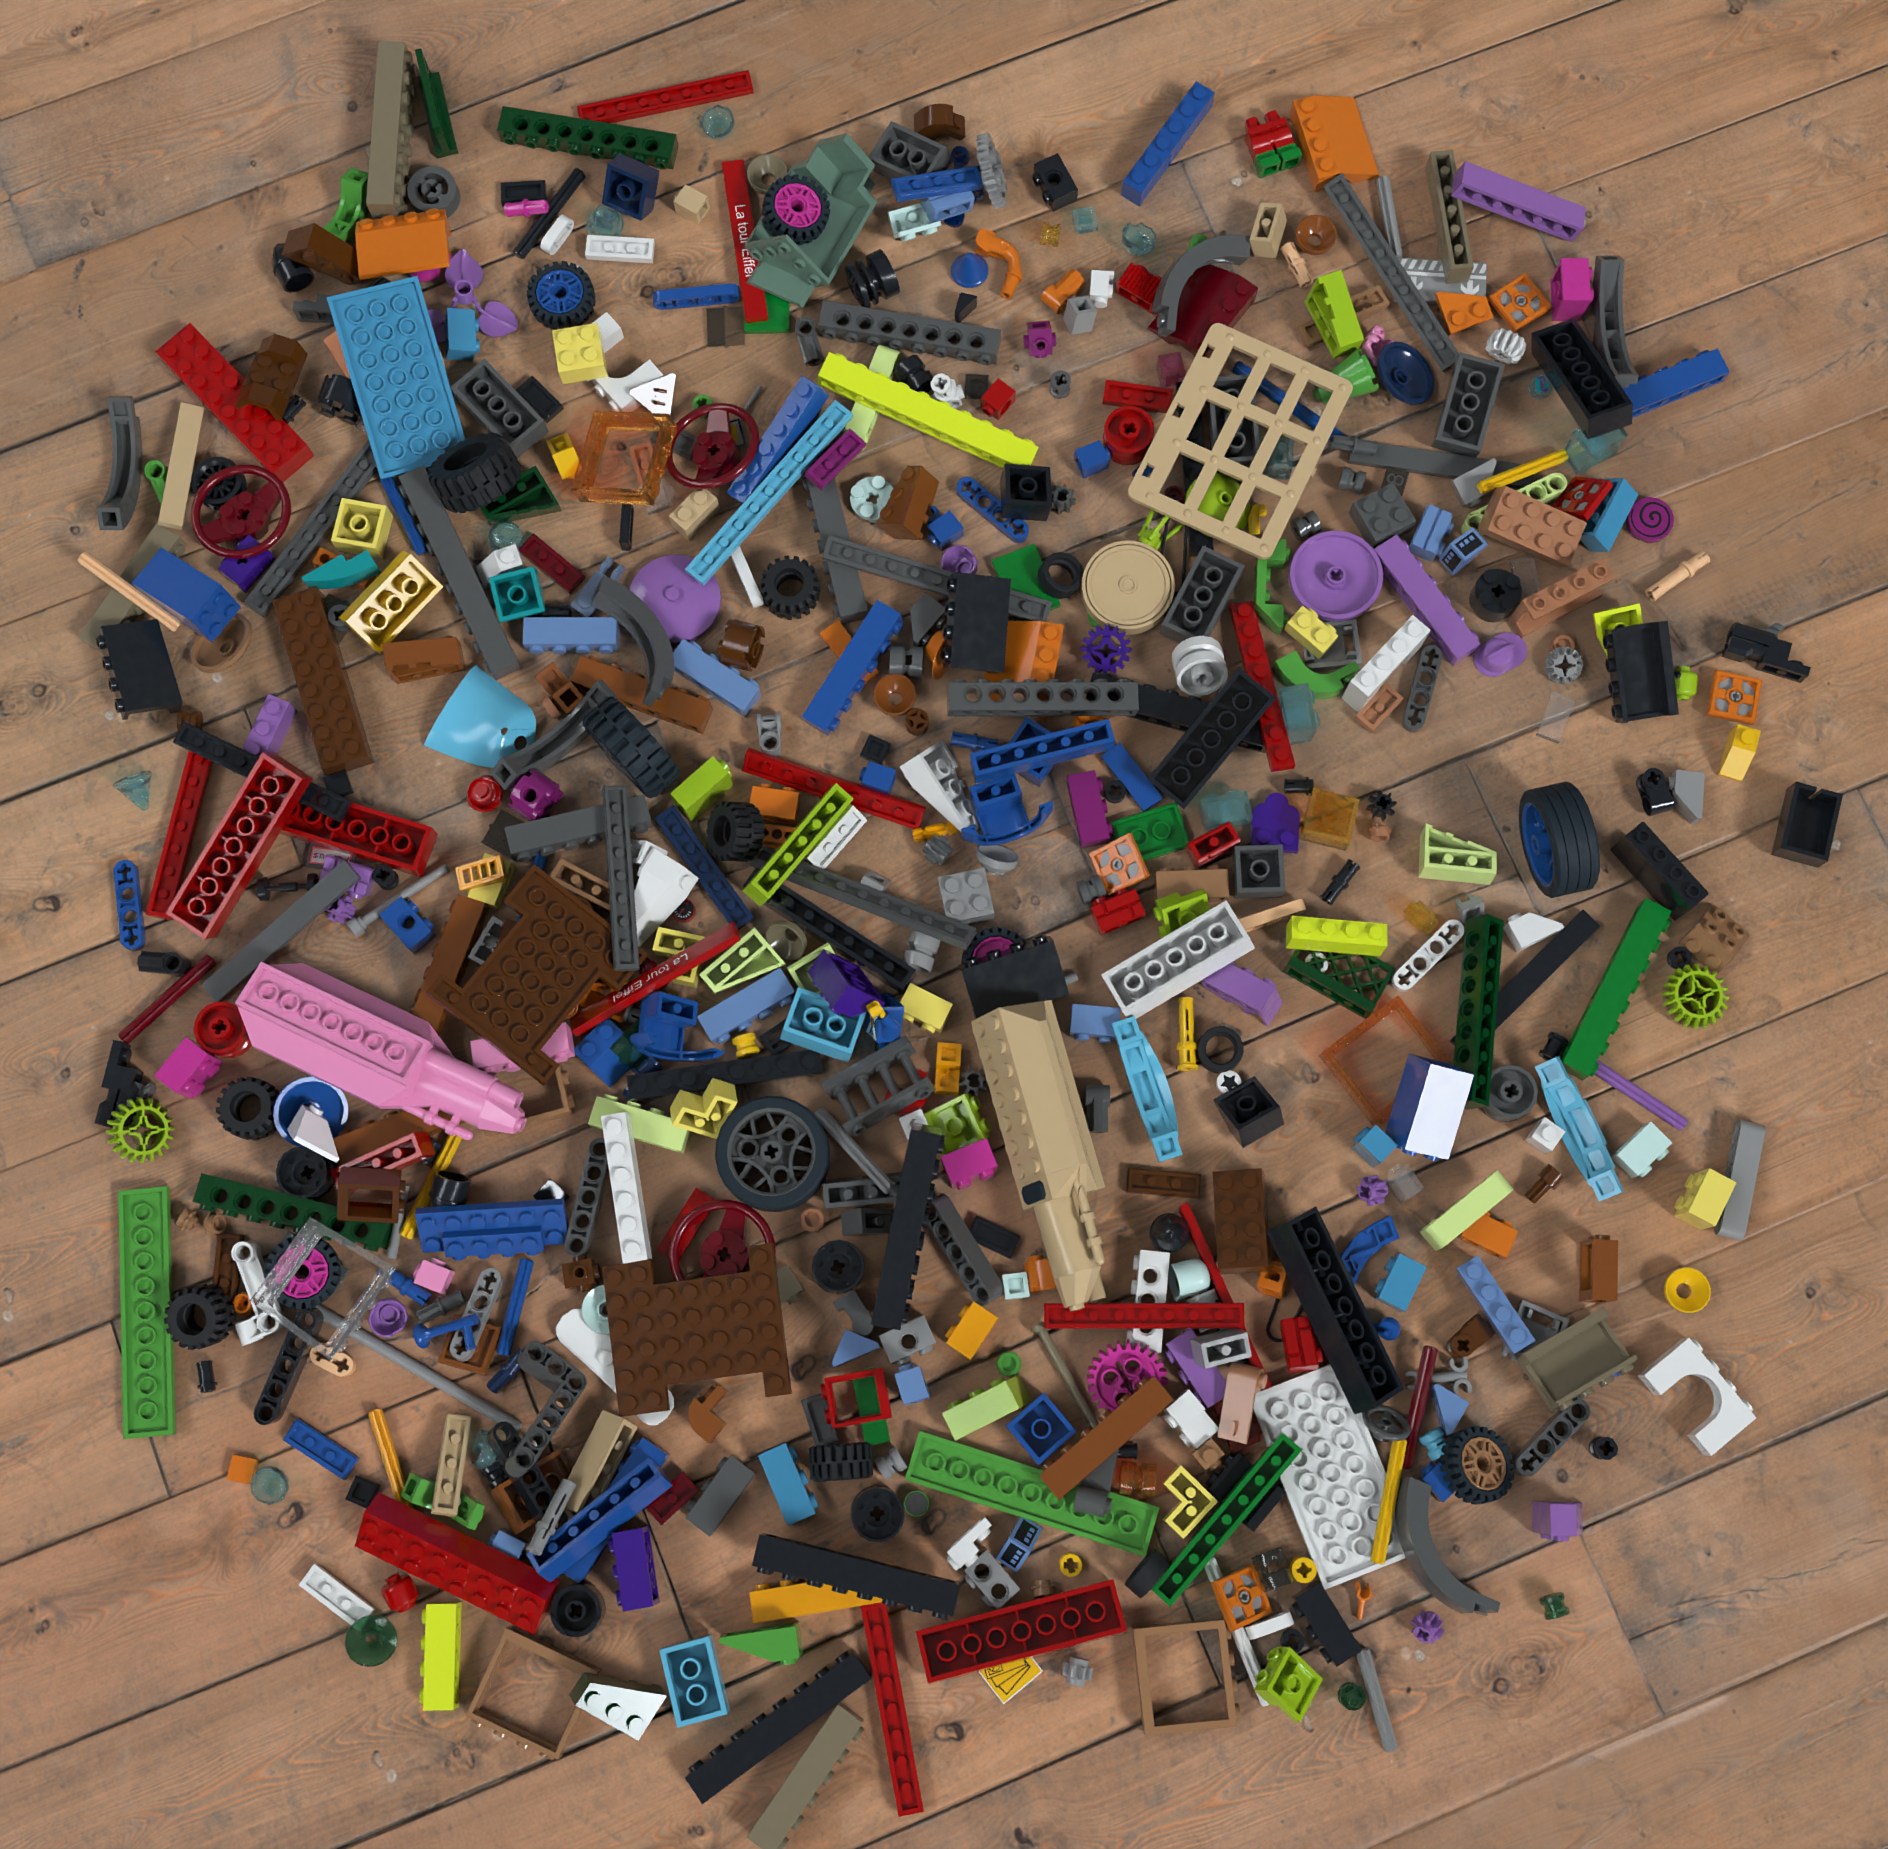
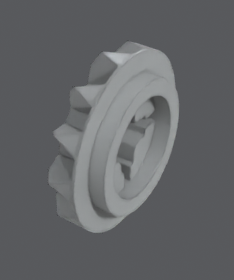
[1545,647,1583,684]

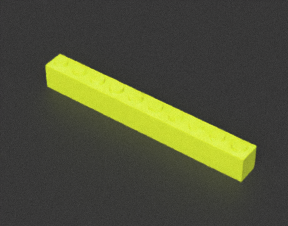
[817,352,1039,468]

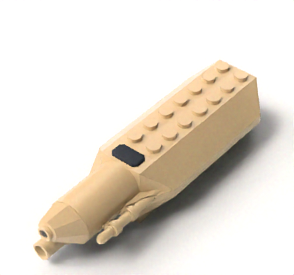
[971,1000,1106,1312]

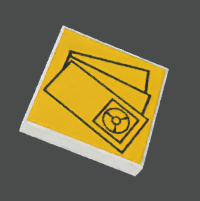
[979,1657,1043,1705]

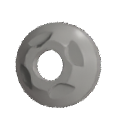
[976,845,1019,875]

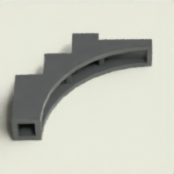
[1590,255,1638,388]

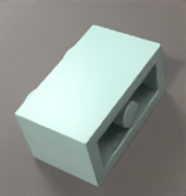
[1611,1122,1672,1179]

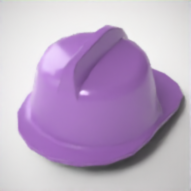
[1474,632,1527,677]

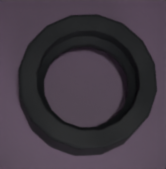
[1037,552,1084,599]
[1197,1026,1244,1073]
[1125,1548,1170,1598]

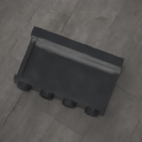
[941,572,1011,674]
[96,619,183,720]
[1603,621,1679,723]
[1610,822,1709,921]
[959,934,1069,1019]

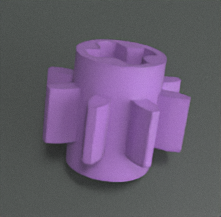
[326,895,356,924]
[1357,1175,1389,1206]
[1411,1610,1444,1644]

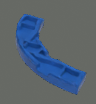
[1340,1215,1400,1286]

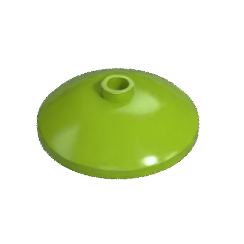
[1185,473,1251,538]

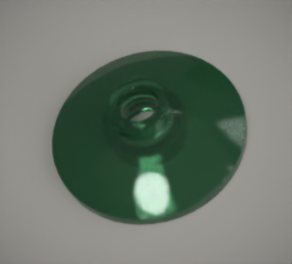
[345,1615,398,1667]

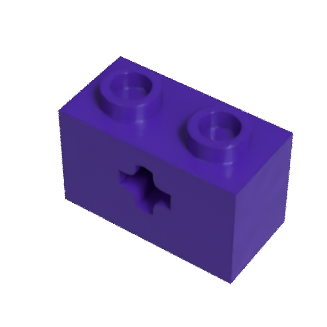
[218,535,276,593]

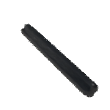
[513,168,585,259]

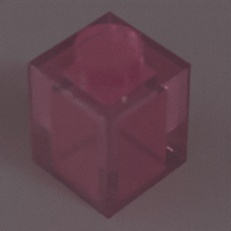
[1156,352,1185,388]

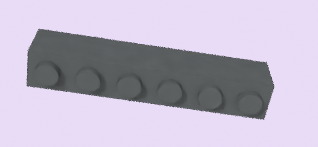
[504,794,652,862]

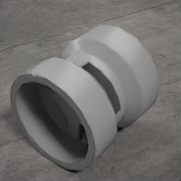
[874,1447,908,1481]

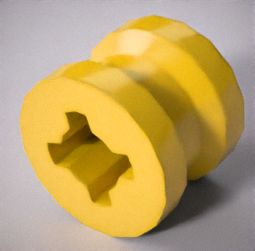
[732,1032,760,1059]
[1289,1556,1317,1583]

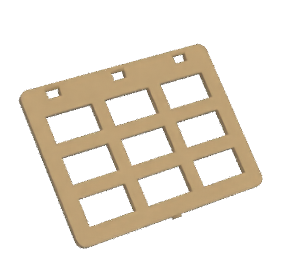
[1128,323,1353,560]

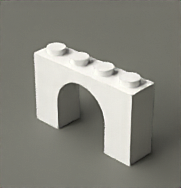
[586,312,664,418]
[1341,615,1431,713]
[1637,1338,1756,1456]

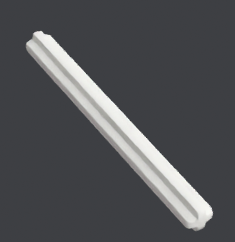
[1204,1557,1270,1706]

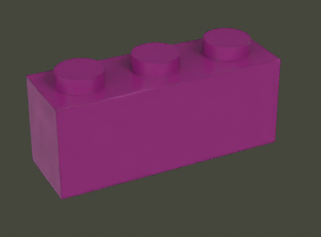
[1066,770,1113,849]

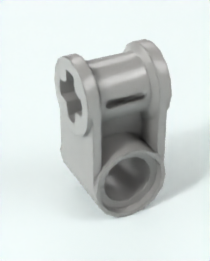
[757,712,782,757]

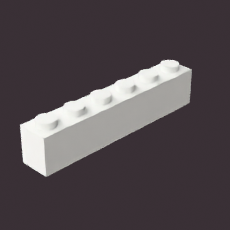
[601,1112,652,1264]

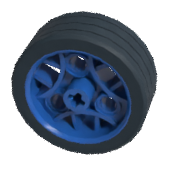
[1519,781,1600,898]

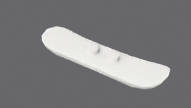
[556,1309,674,1425]

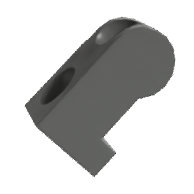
[833,1289,874,1336]

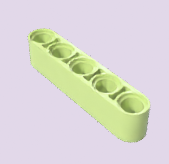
[842,345,901,451]
[1461,473,1567,536]

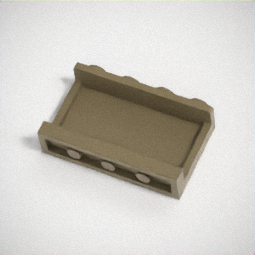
[1517,1307,1638,1412]

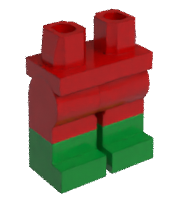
[1245,110,1302,178]

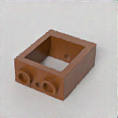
[1579,1235,1618,1303]

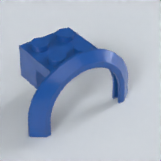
[961,774,1053,846]
[630,991,725,1062]

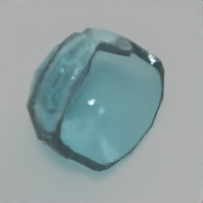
[701,105,735,141]
[1122,222,1156,256]
[488,521,524,552]
[472,1428,500,1470]
[251,1466,290,1505]

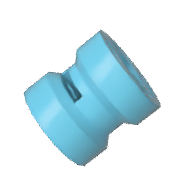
[1419,1426,1446,1461]

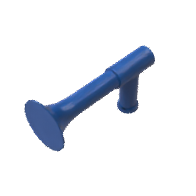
[413,1313,479,1350]

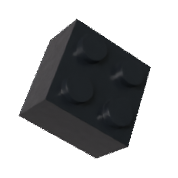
[1000,464,1052,521]

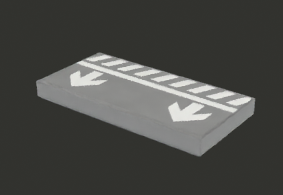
[1394,257,1487,305]

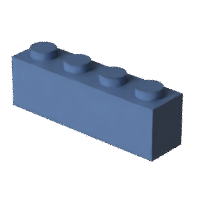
[523,617,620,654]
[673,639,762,718]
[697,968,795,1045]
[1456,1255,1536,1357]

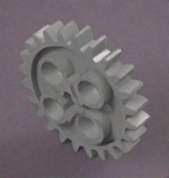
[976,132,1007,209]

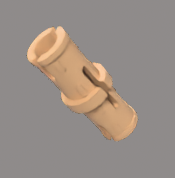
[1280,242,1313,288]

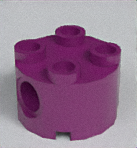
[508,769,563,821]

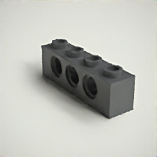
[822,1172,902,1208]

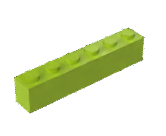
[742,783,854,906]

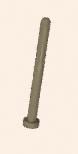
[1031,1322,1099,1429]

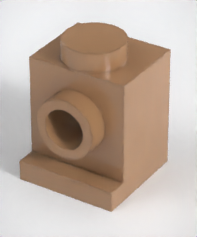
[1190,1438,1225,1474]

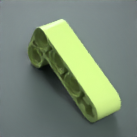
[1420,1170,1514,1251]

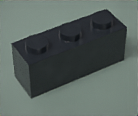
[1291,1581,1362,1667]

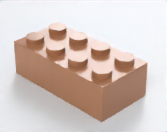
[1477,486,1587,567]

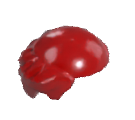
[467,775,503,812]

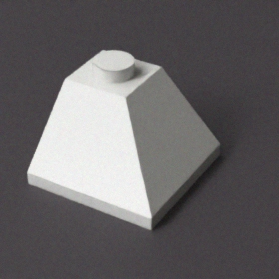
[287,1104,339,1163]

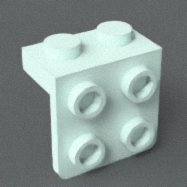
[887,203,942,242]

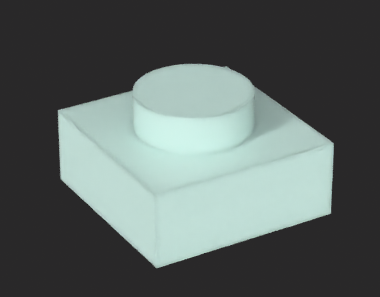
[1001,1272,1030,1300]

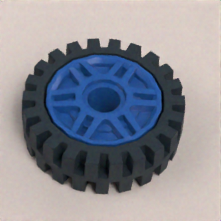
[527,261,596,330]

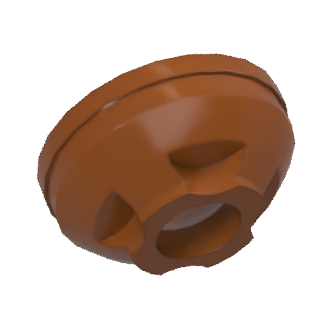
[1296,215,1337,255]
[873,674,916,716]

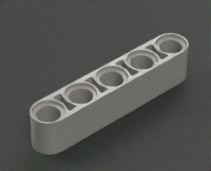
[1715,1119,1765,1241]

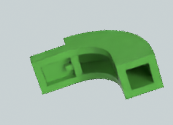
[323,167,368,242]
[1273,650,1360,700]
[400,1472,485,1530]

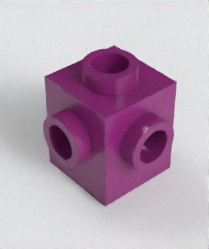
[1023,321,1056,358]

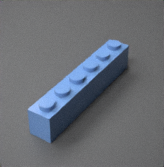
[894,1363,931,1406]

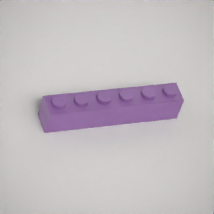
[1451,161,1586,242]
[1374,534,1480,666]

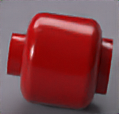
[381,1572,419,1613]

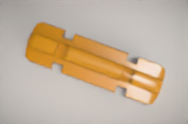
[912,821,958,843]

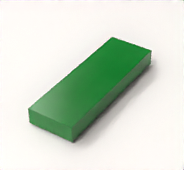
[851,1367,890,1445]

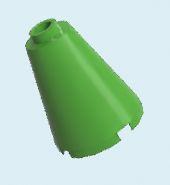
[1312,349,1379,405]

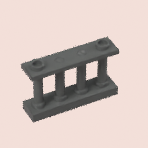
[821,1035,936,1138]

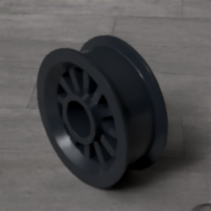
[191,457,247,511]

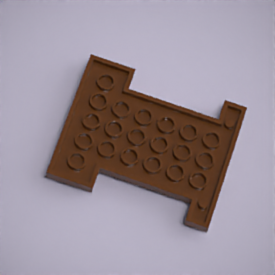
[426,864,648,1086]
[602,1243,792,1417]

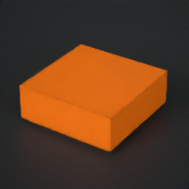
[226,1454,259,1485]

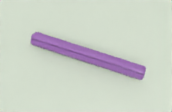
[1595,1060,1688,1130]

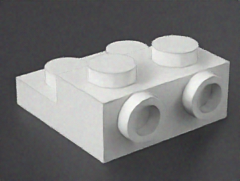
[947,1516,992,1571]

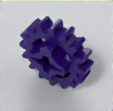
[1081,623,1132,674]

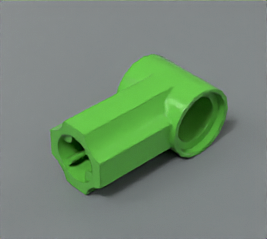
[144,460,168,504]

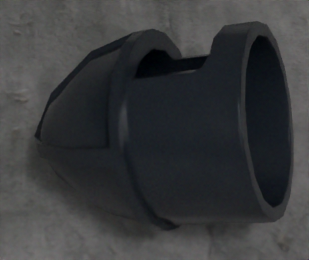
[272,243,314,293]
[428,1170,471,1207]
[1149,1213,1189,1253]

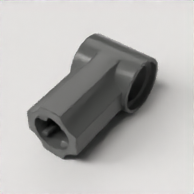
[795,317,824,366]
[1085,1085,1110,1133]

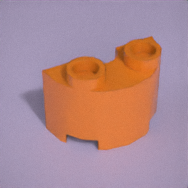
[1023,1255,1057,1292]

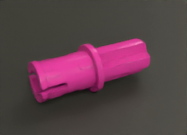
[504,199,549,217]

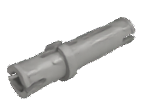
[526,1479,576,1556]

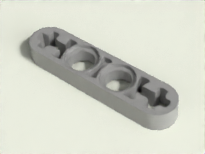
[450,1268,503,1362]

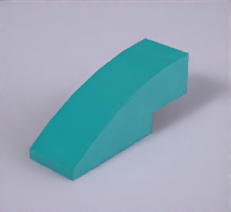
[301,550,382,589]

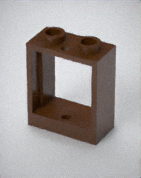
[337,1167,406,1223]

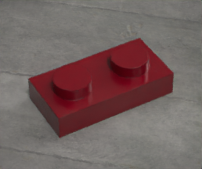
[646,1471,700,1525]

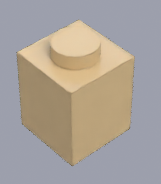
[673,184,710,225]

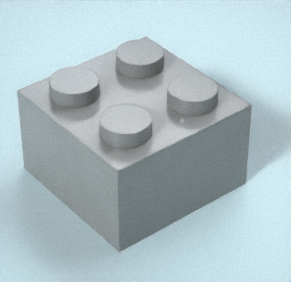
[938,868,994,925]

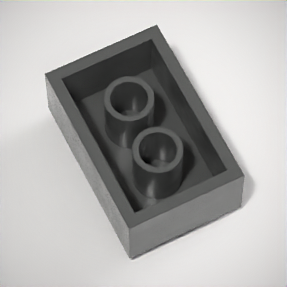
[869,121,952,179]

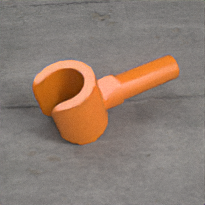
[1355,1581,1372,1620]

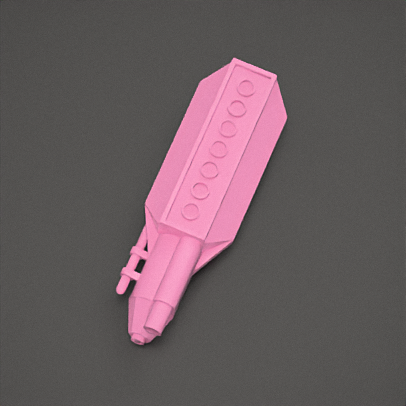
[235,962,527,1140]

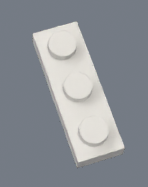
[585,235,655,263]
[804,804,867,869]
[299,1563,376,1630]

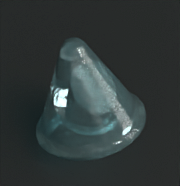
[587,206,624,236]
[113,770,152,811]

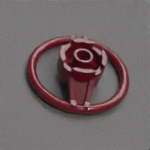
[663,403,759,490]
[190,464,291,559]
[669,1199,776,1282]

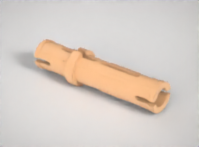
[1645,551,1710,602]

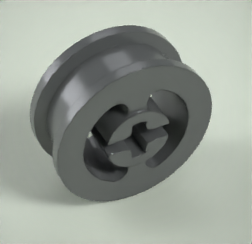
[407,166,461,218]

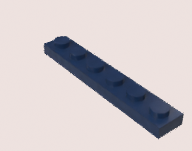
[654,805,754,930]

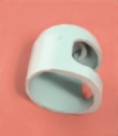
[1168,1259,1210,1302]

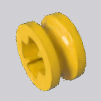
[1059,1553,1082,1577]

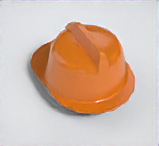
[925,631,947,680]

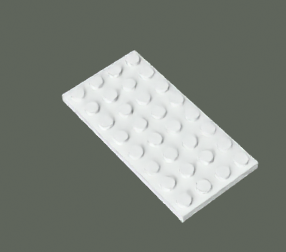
[1253,1364,1406,1590]

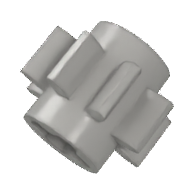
[1061,1656,1093,1687]

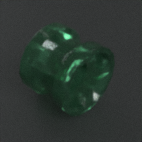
[1539,1592,1570,1620]
[1337,1682,1366,1711]

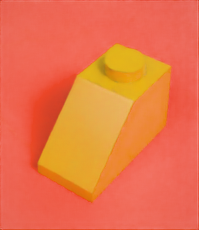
[546,432,583,480]
[1718,724,1761,782]

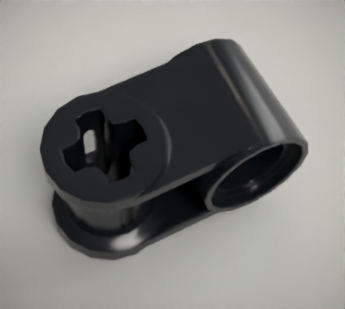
[1636,768,1674,816]

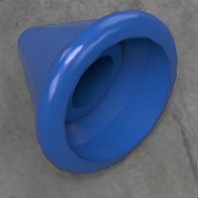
[951,253,989,288]

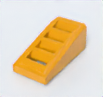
[455,855,507,891]

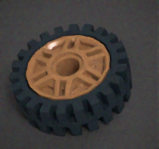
[1440,1426,1515,1505]

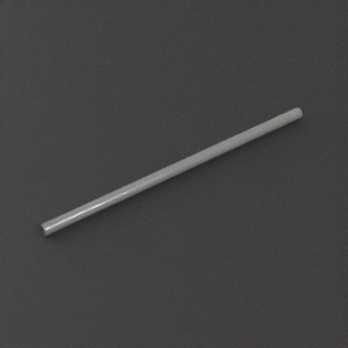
[307,1305,523,1433]

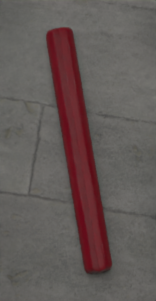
[118,955,216,1044]
[1402,1345,1438,1469]

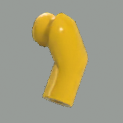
[1248,503,1267,535]

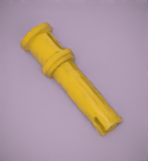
[1176,997,1199,1071]

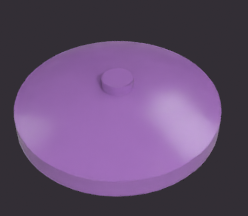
[1289,531,1383,622]
[630,555,721,645]

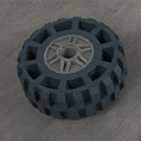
[582,696,680,798]

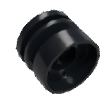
[845,249,900,308]
[276,1146,338,1199]
[812,1240,865,1294]
[850,1485,905,1542]

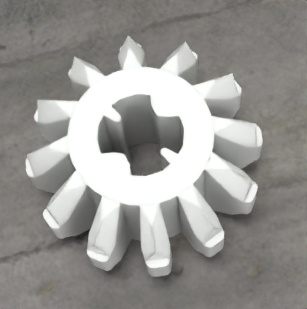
[1485,328,1527,365]

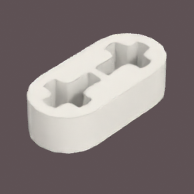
[540,214,574,255]
[1245,1611,1294,1640]

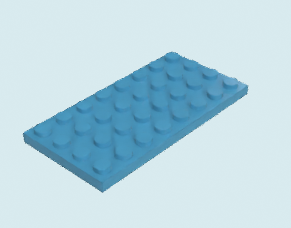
[326,276,465,480]

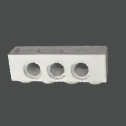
[1126,1250,1170,1353]

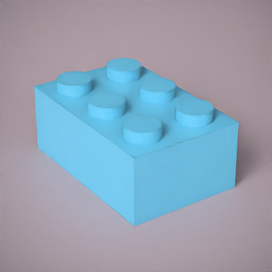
[780,987,866,1063]
[659,1634,730,1728]

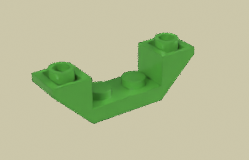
[1254,539,1290,635]

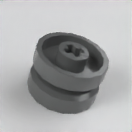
[1481,1065,1538,1122]

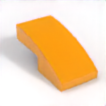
[934,1042,962,1096]

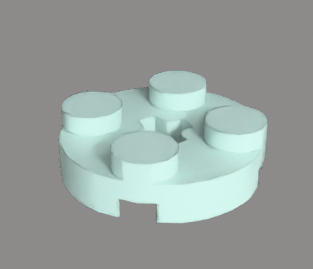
[850,476,893,523]

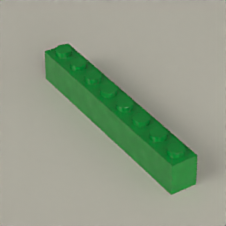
[1560,898,1672,1081]
[1151,1431,1302,1607]

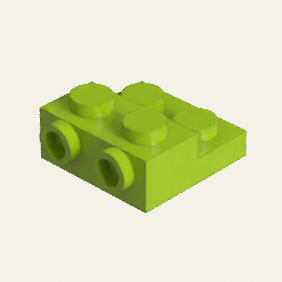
[1153,889,1210,939]
[924,1093,991,1156]
[1254,1647,1323,1722]

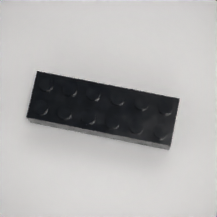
[1531,318,1633,440]
[1147,667,1276,809]

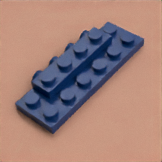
[415,1198,569,1261]

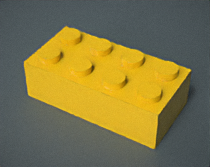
[339,551,443,654]

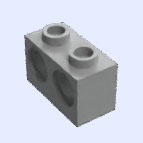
[964,1548,1020,1610]

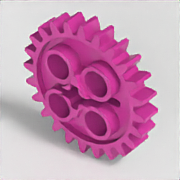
[1087,1339,1168,1412]

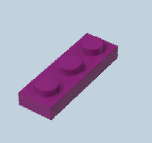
[805,429,867,491]

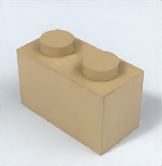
[1249,203,1287,258]
[669,489,720,541]

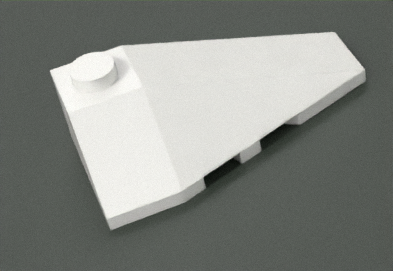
[900,740,980,832]
[634,848,699,947]

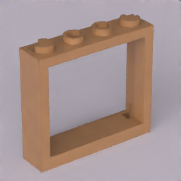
[463,1036,576,1137]
[1132,1618,1241,1736]
[466,1626,601,1761]

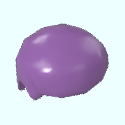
[941,545,978,574]
[368,1298,408,1338]

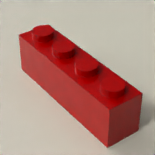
[330,1132,435,1192]

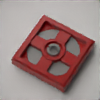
[1552,476,1613,521]

